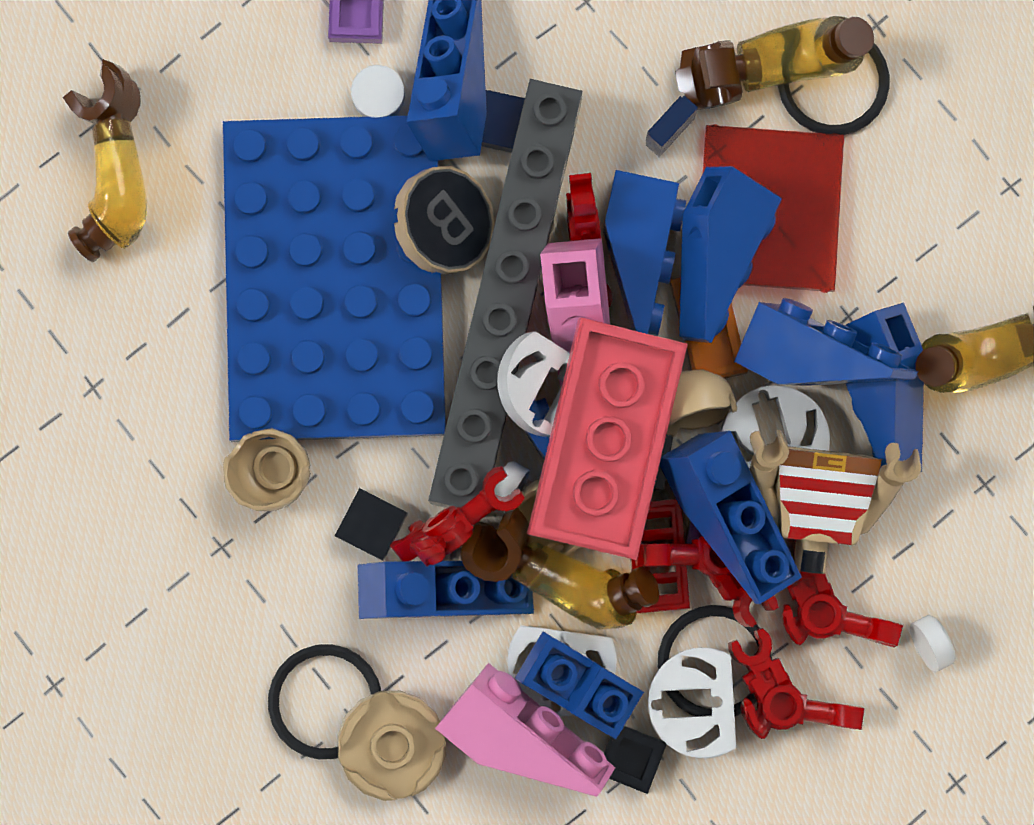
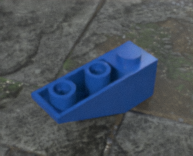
[407,0,487,161]
[679,166,782,343]
[603,170,686,336]
[734,298,918,386]
[846,302,924,472]
[659,431,802,604]
[357,561,534,619]

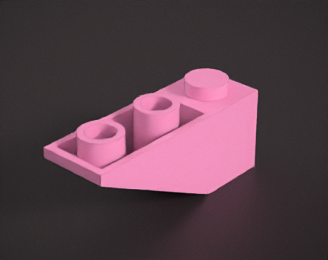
[540,239,610,387]
[435,663,615,797]

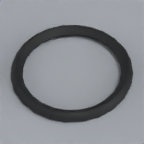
[778,26,890,136]
[658,605,772,717]
[268,644,381,760]

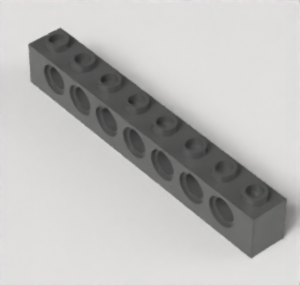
[428,79,583,508]

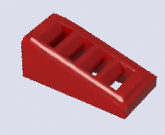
[630,499,690,614]

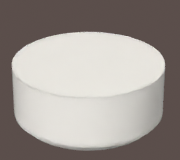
[351,65,405,118]
[493,461,530,517]
[910,615,956,673]

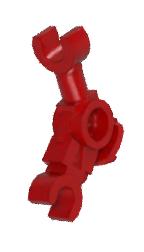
[566,173,613,307]
[389,466,525,567]
[635,536,779,627]
[782,571,903,648]
[728,628,865,739]

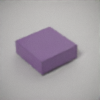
[328,0,384,44]

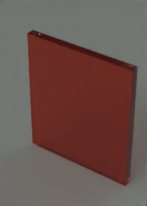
[702,124,844,293]

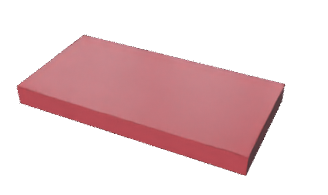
[527,317,688,560]

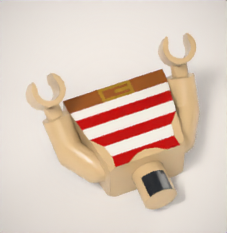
[749,430,921,574]

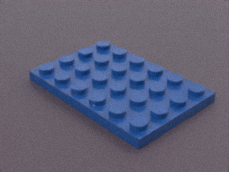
[223,115,446,442]

